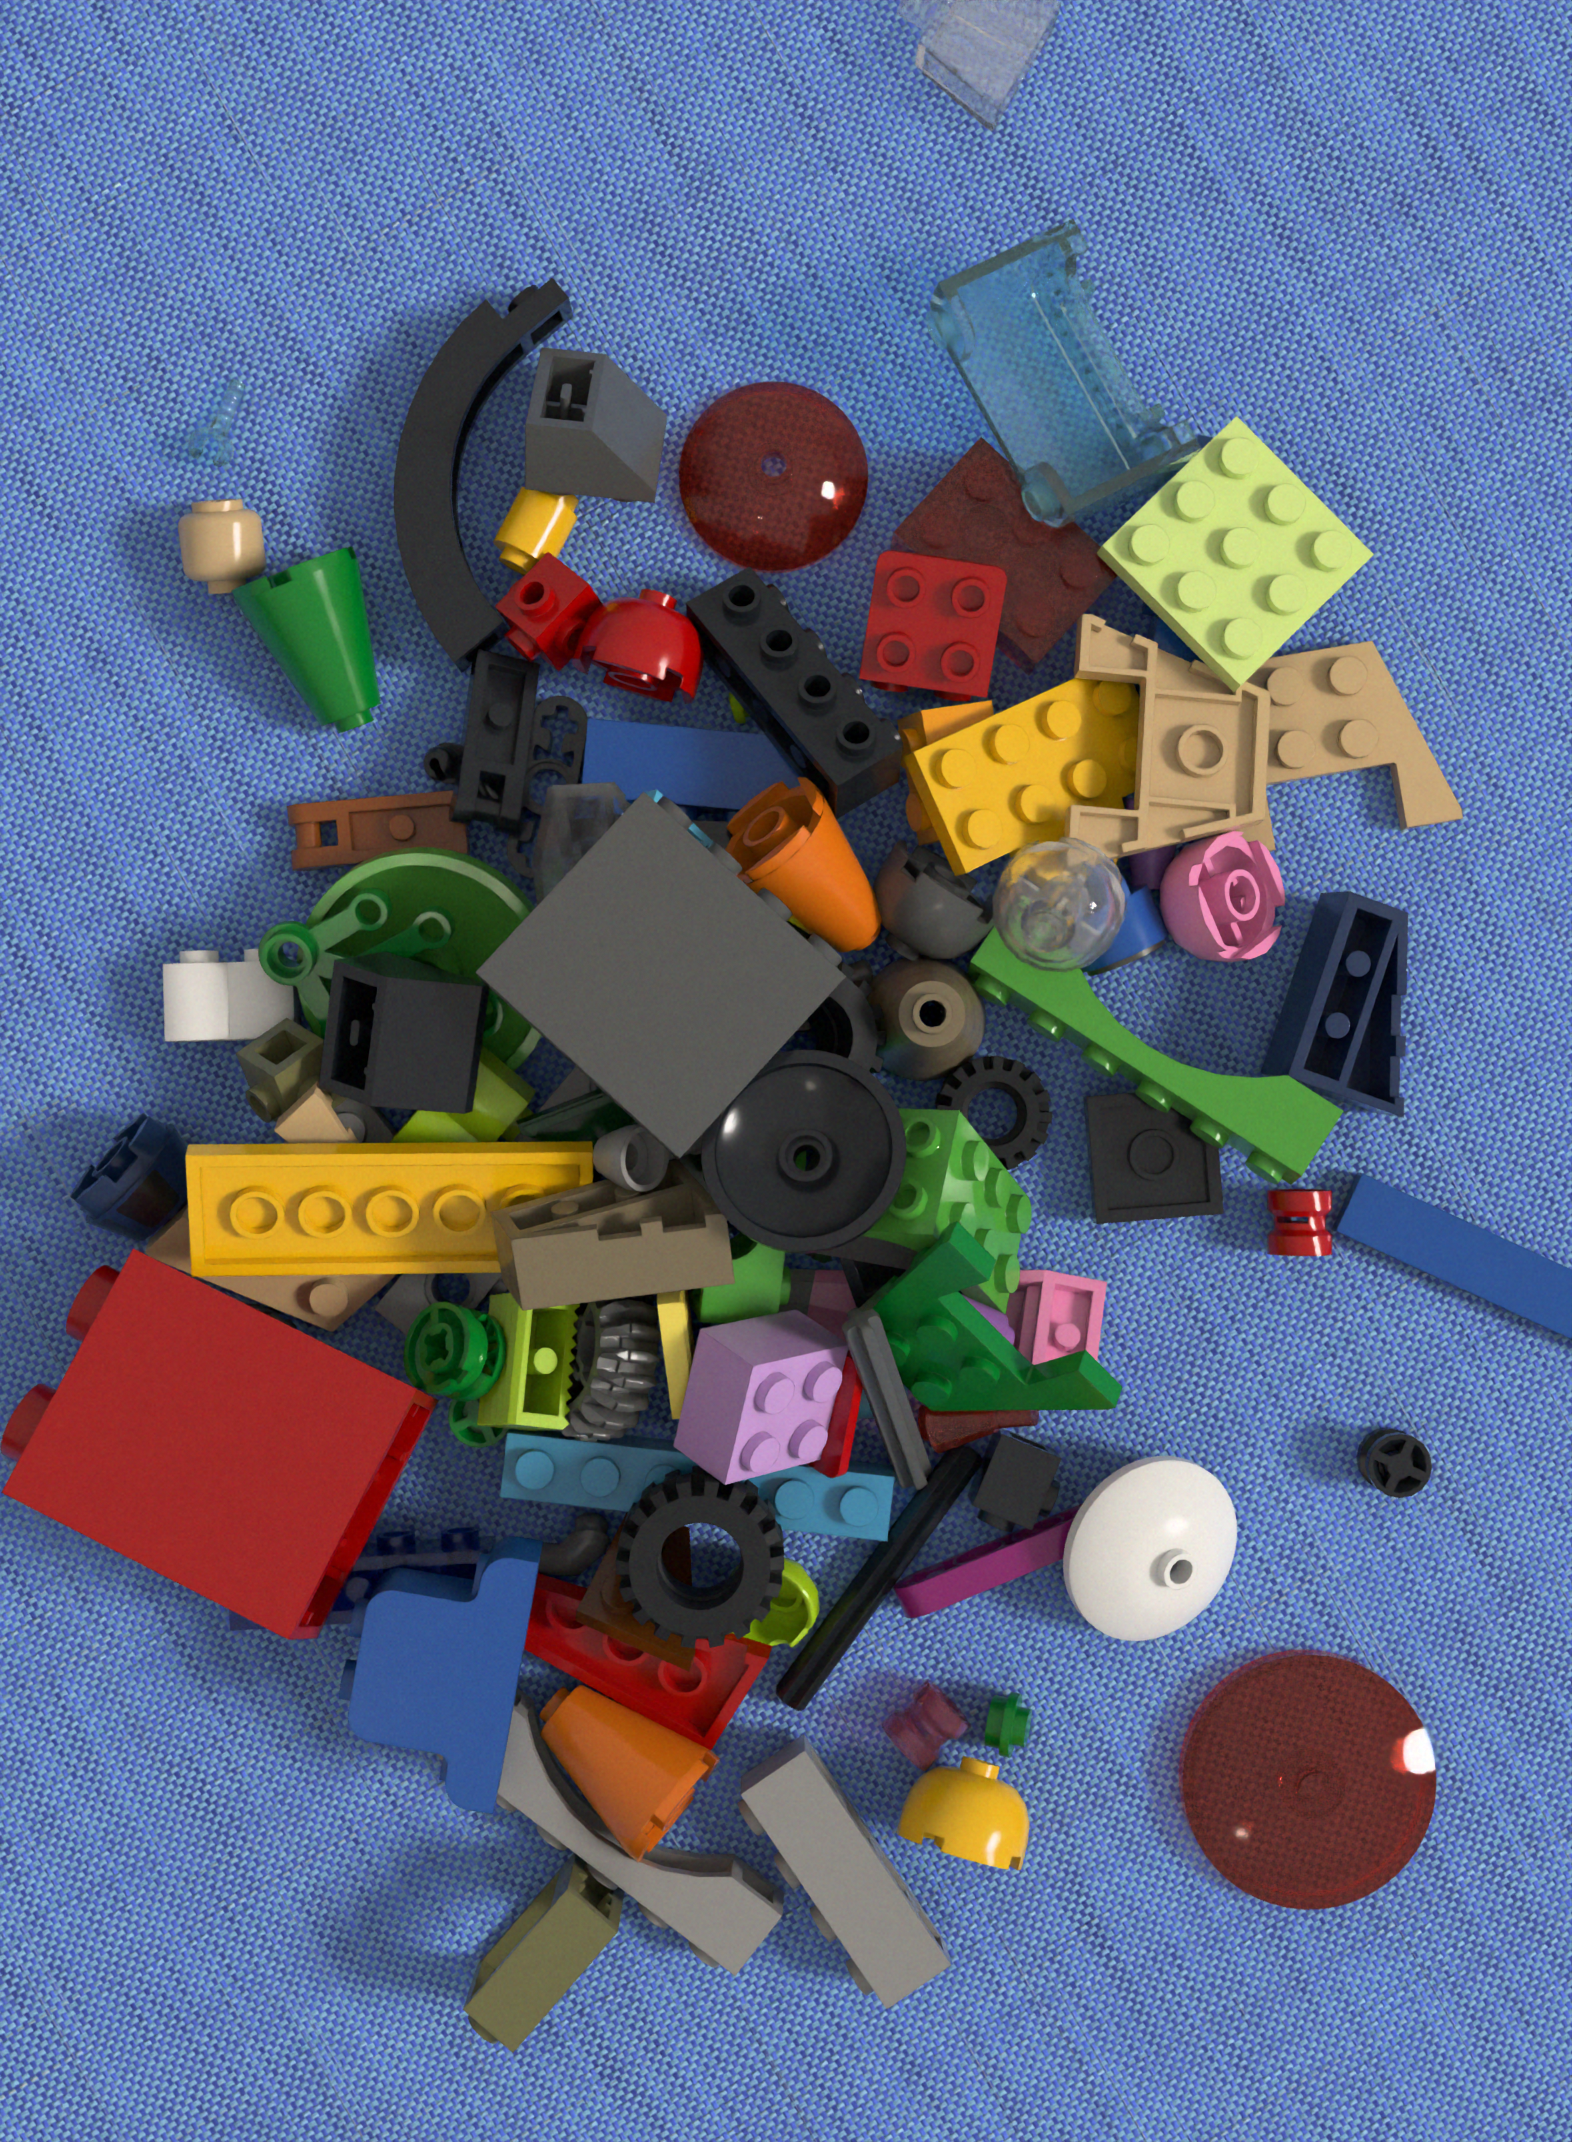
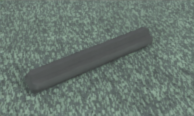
[841,1307,932,1490]

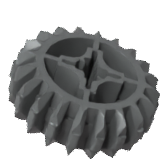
[555,1294,661,1443]

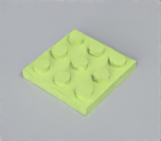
[1097,416,1374,692]

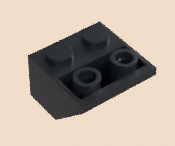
[319,951,490,1114]

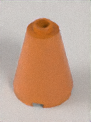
[725,777,882,953]
[539,1684,720,1863]

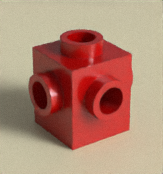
[495,552,602,672]

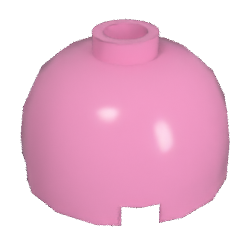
[1160,831,1285,962]

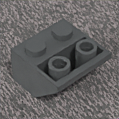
[525,347,667,503]

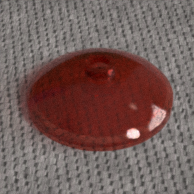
[679,381,868,573]

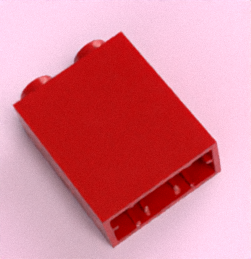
[1,1248,439,1640]

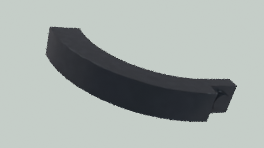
[394,278,574,673]

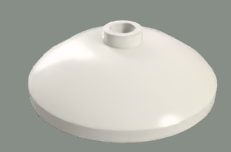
[1063,1456,1237,1641]

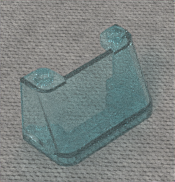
[926,219,1201,528]

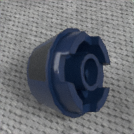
[70,1113,188,1241]

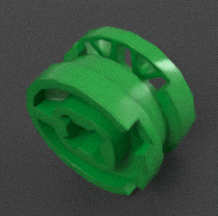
[403,1301,507,1402]

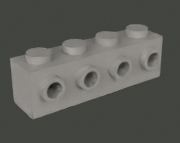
[737,1734,951,2009]

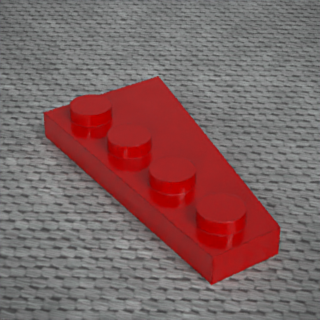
[524,1573,772,1750]

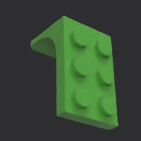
[862,1108,1032,1314]

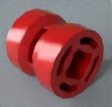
[1267,1189,1332,1256]

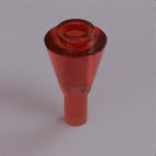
[918,1403,1039,1453]

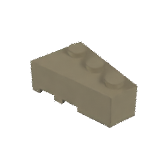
[491,1159,735,1311]

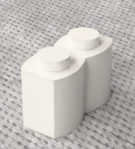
[163,949,301,1042]

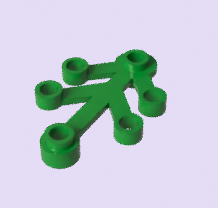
[258,887,507,1040]

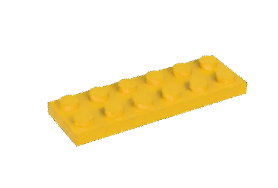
[185,1141,593,1277]

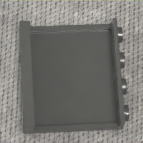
[476,792,846,1160]

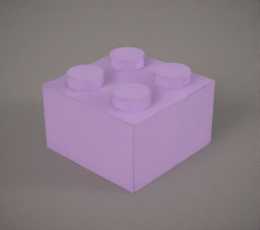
[673,1309,848,1485]

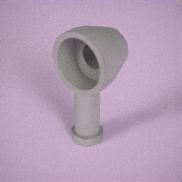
[593,1124,703,1192]

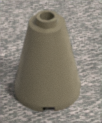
[866,955,986,1081]

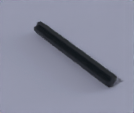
[776,1440,983,1711]

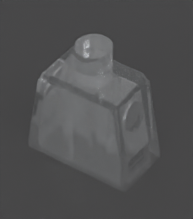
[897,0,1061,132]

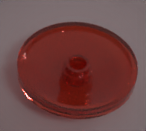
[1179,1649,1436,1910]

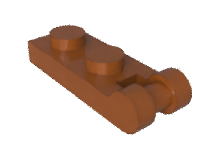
[287,790,471,871]

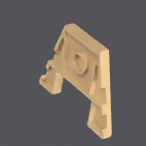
[1062,614,1271,869]
[1234,641,1463,852]
[145,1081,397,1332]

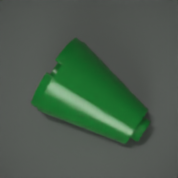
[231,546,381,734]

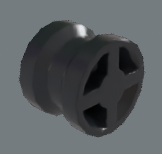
[1356,1427,1432,1498]

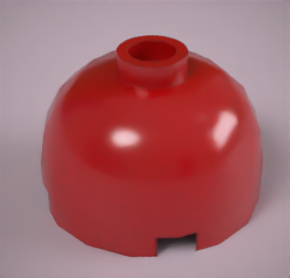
[571,589,705,704]

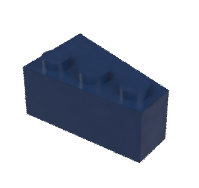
[1261,891,1408,1118]

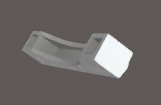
[437,1688,784,1976]

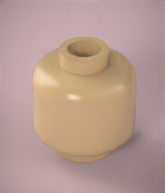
[178,499,266,594]

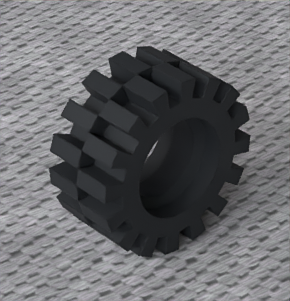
[934,1056,1052,1170]

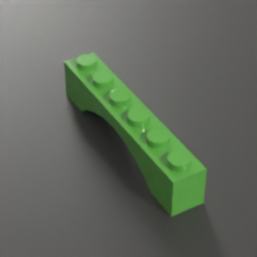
[968,899,1344,1185]

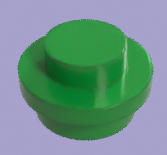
[985,1692,1032,1758]

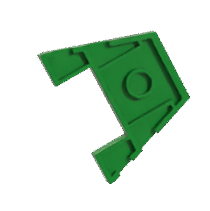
[859,1221,1122,1411]

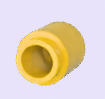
[493,487,579,576]

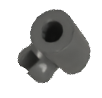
[538,1512,610,1576]

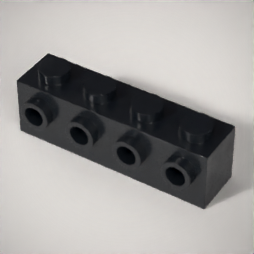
[686,566,903,819]

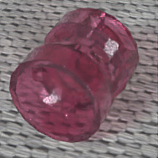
[881,1679,971,1771]

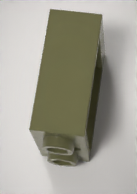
[463,1853,625,2053]

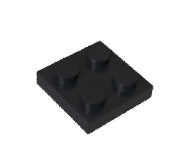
[1083,1092,1224,1224]

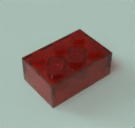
[890,437,1119,676]

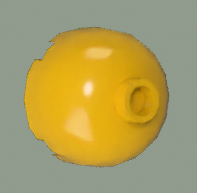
[896,1756,1030,1870]

